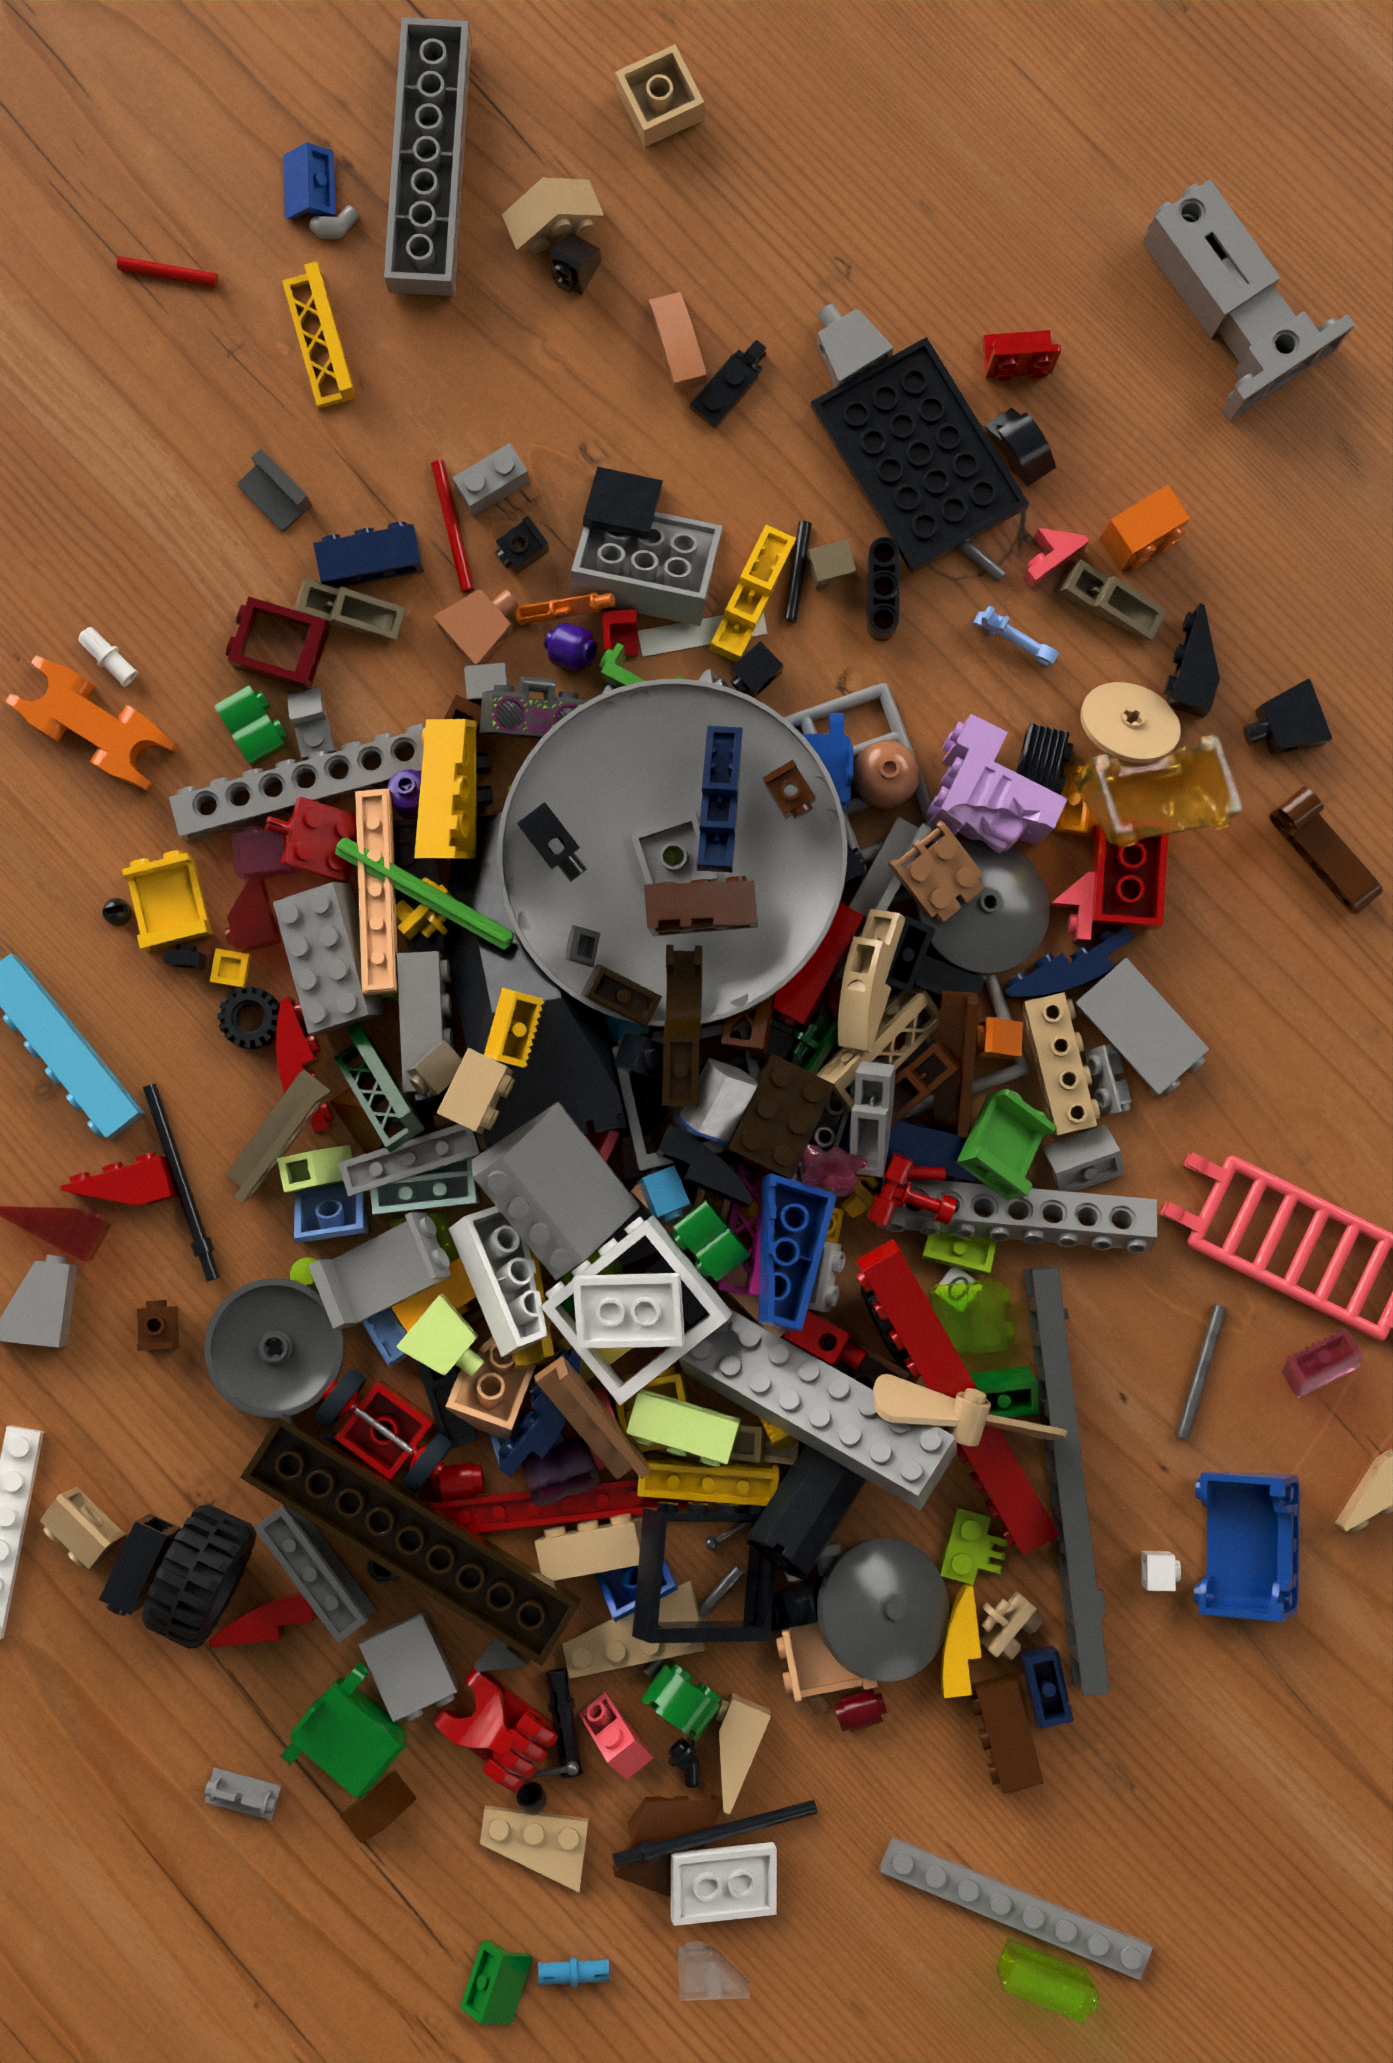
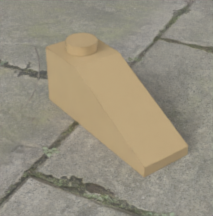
[715,1693,771,1815]

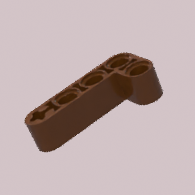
[1269,787,1383,914]

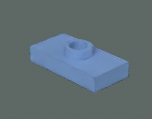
[361,1307,409,1367]

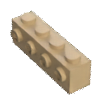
[1020,992,1100,1137]

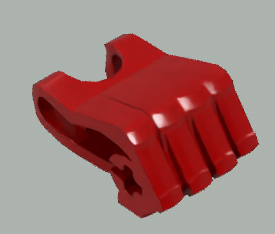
[433,1666,558,1793]

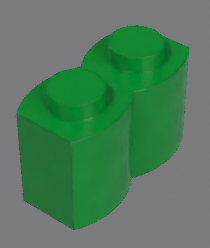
[214,685,288,767]
[672,1198,750,1282]

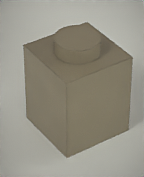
[407,1040,462,1097]

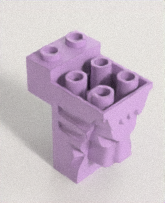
[926,714,1068,854]

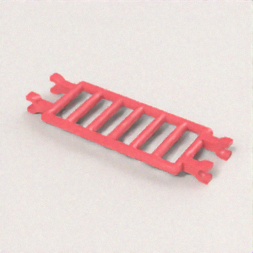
[1159,1153,1393,1341]

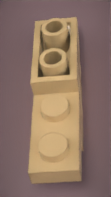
[838,909,906,1053]

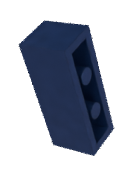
[313,522,424,588]

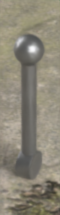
[705,1522,752,1550]
[521,1761,579,1782]

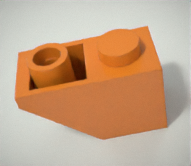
[975,1017,1023,1059]

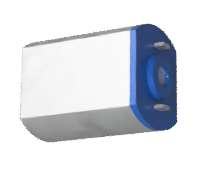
[679,1058,758,1145]

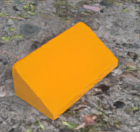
[1055,765,1104,837]

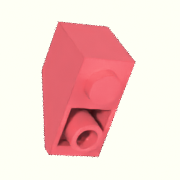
[578,1692,654,1780]

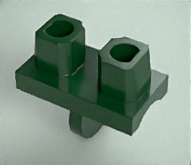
[787,1012,841,1075]

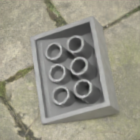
[569,512,723,626]
[472,1101,640,1280]

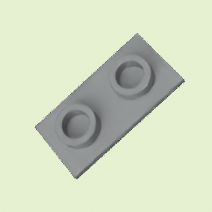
[1084,1044,1132,1117]
[204,1767,281,1820]

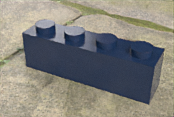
[839,1112,977,1183]

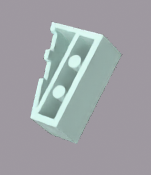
[370,1157,480,1215]

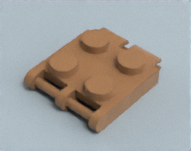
[888,820,985,923]

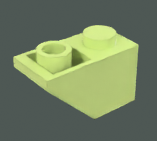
[277,1145,353,1193]

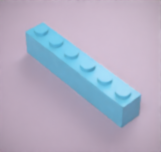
[0,953,146,1140]

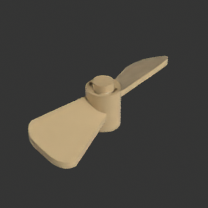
[873,1374,1068,1446]

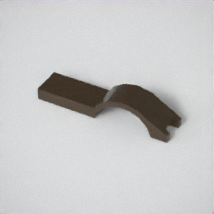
[662,945,703,1107]

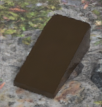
[581,964,662,1028]

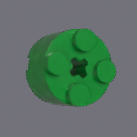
[640,1661,722,1741]

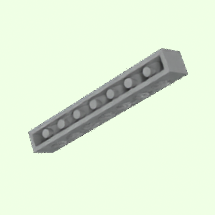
[169,724,426,842]
[877,1178,1157,1253]

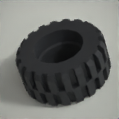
[142,1504,256,1649]

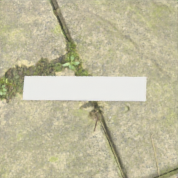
[638,612,768,657]

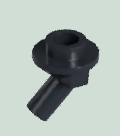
[668,1737,699,1788]

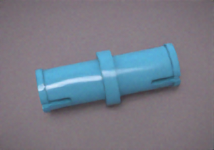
[538,1957,609,1987]

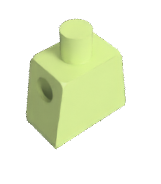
[396,1293,484,1377]

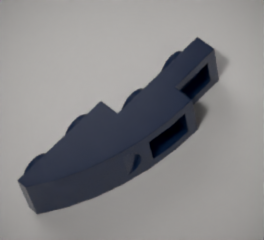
[1003,926,1135,999]
[498,1346,580,1477]

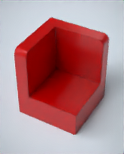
[602,609,639,658]

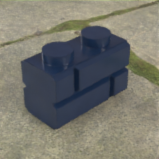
[1019,1645,1074,1728]

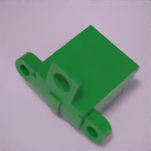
[280,1662,407,1799]

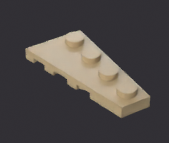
[563,1580,706,1679]

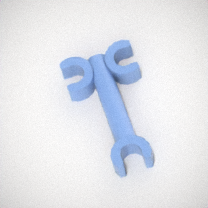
[972,606,1059,667]

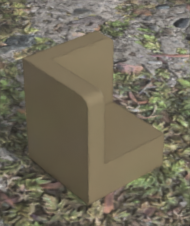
[807,539,856,590]

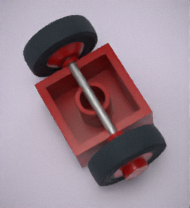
[315,1368,453,1494]

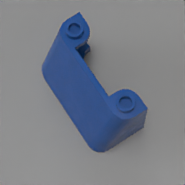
[1194,1472,1300,1622]

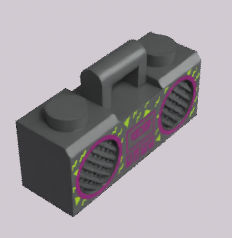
[480,676,589,738]

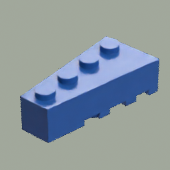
[758,1173,837,1333]

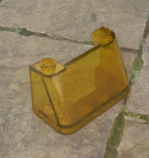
[1074,734,1243,848]

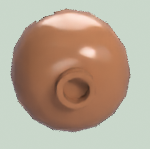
[852,740,920,810]

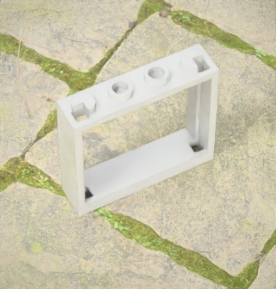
[540,1215,733,1405]

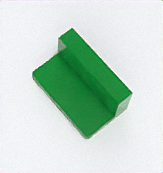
[460,1940,533,2024]

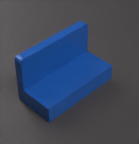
[283,142,336,220]

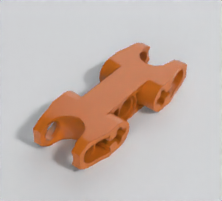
[5,655,179,792]

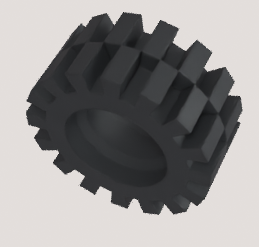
[218,986,280,1049]

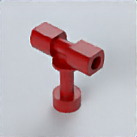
[867,1152,957,1226]

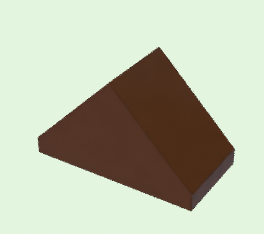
[340,1770,416,1843]

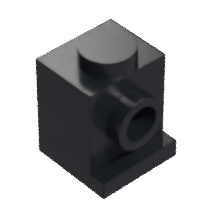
[495,516,549,574]

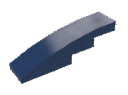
[697,726,743,873]

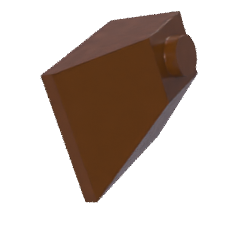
[329,1062,424,1154]

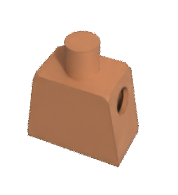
[434,589,519,665]

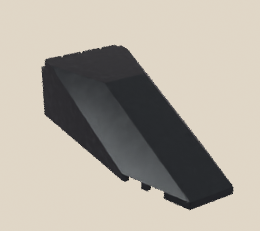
[444,812,628,1149]

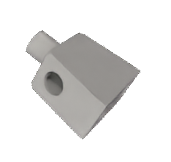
[816,303,893,388]

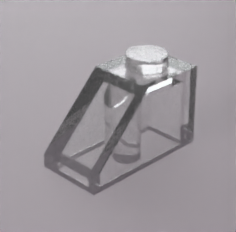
[678,1941,750,2001]

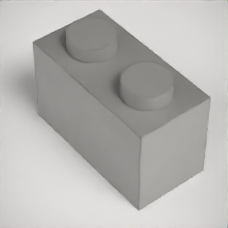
[452,443,530,517]

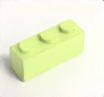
[626,1389,741,1467]

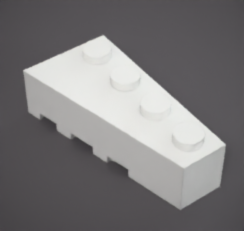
[449,1206,547,1357]

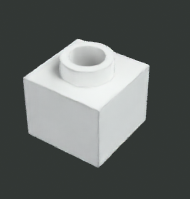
[1141,1551,1181,1591]

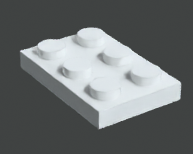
[573,1273,685,1348]
[671,1842,777,1926]

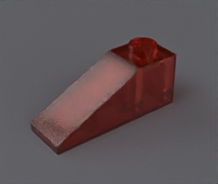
[0,1205,112,1261]

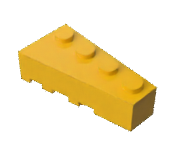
[414,719,476,858]

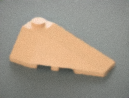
[446,1299,552,1440]

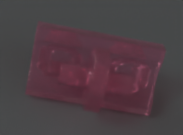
[800,1145,868,1197]

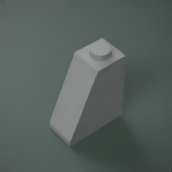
[0,1254,78,1348]

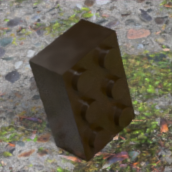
[722,1054,835,1180]

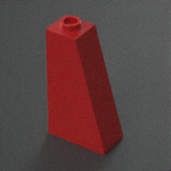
[773,902,867,1029]

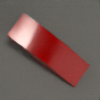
[209,1592,318,1648]

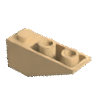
[1335,1448,1393,1532]

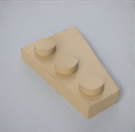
[480,1805,589,1892]

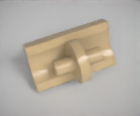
[979,1591,1042,1660]

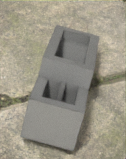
[849,1061,896,1177]

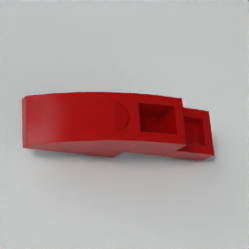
[276,996,334,1135]

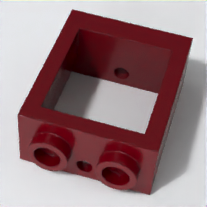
[226,596,331,690]

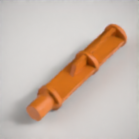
[514,592,615,626]

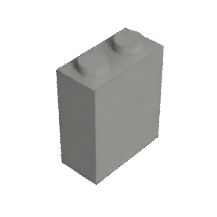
[358,1610,460,1723]

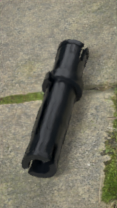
[545,1668,583,1778]

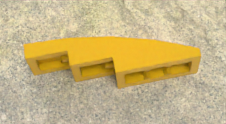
[708,525,796,662]

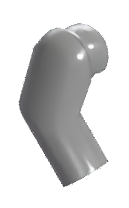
[309,205,360,239]

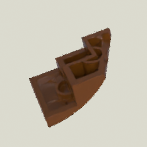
[613,1795,723,1898]

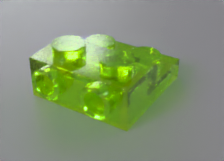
[930,1278,1014,1354]

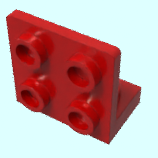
[982,330,1061,381]

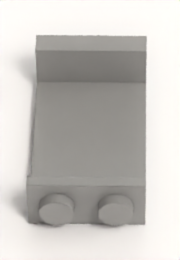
[1073,957,1209,1096]
[308,1212,452,1329]

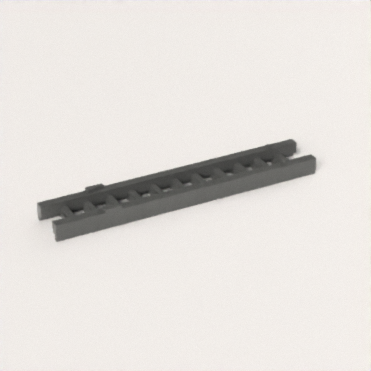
[1023,1266,1110,1696]

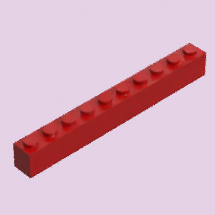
[856,1239,1059,1556]

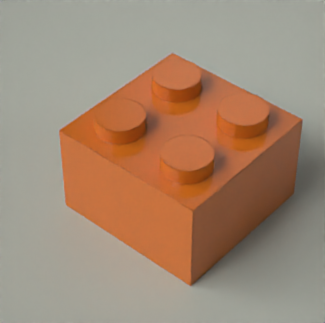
[1100,484,1191,572]

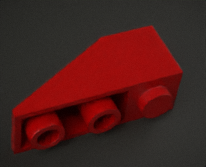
[60,1152,178,1206]

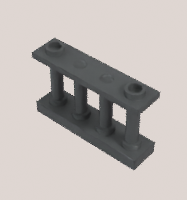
[254,1505,377,1643]

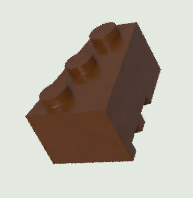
[644,876,758,937]

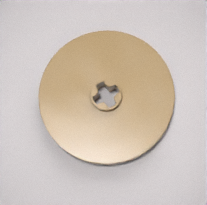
[1080,682,1181,764]

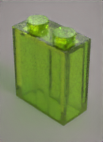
[995,1937,1099,2024]

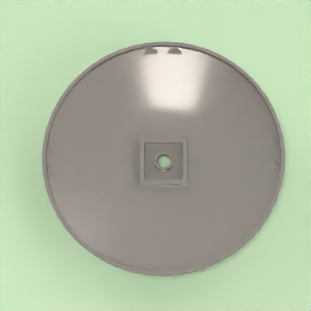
[497,679,847,1027]

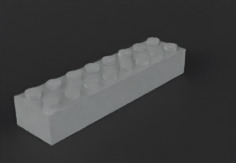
[384,17,472,296]
[679,1309,957,1510]

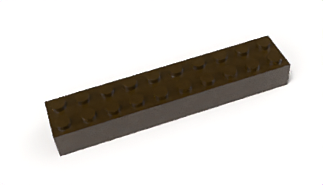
[240,1414,581,1666]

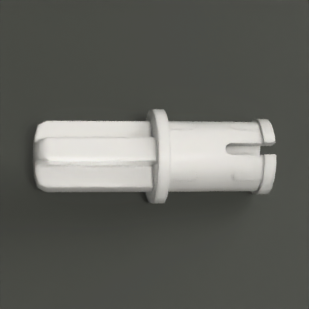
[78,627,139,687]

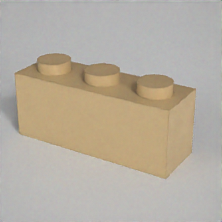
[535,1514,642,1581]

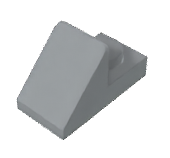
[287,687,336,760]

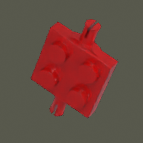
[265,797,357,883]

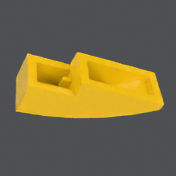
[940,1583,982,1698]

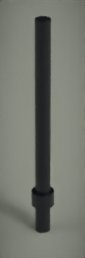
[143,1084,220,1282]
[612,1800,817,1868]

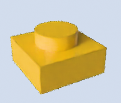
[209,948,251,988]

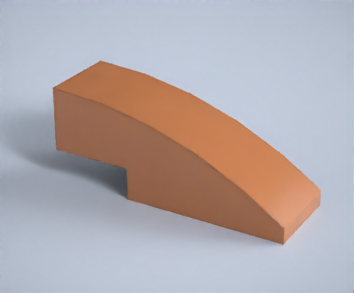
[649,292,707,392]

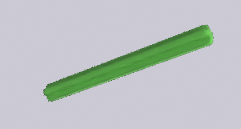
[335,838,514,950]

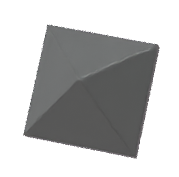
[565,925,600,967]

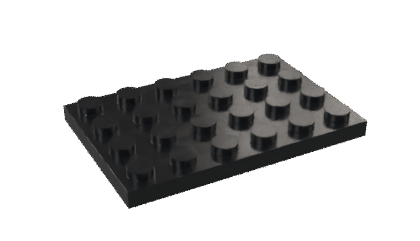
[810,337,1029,573]

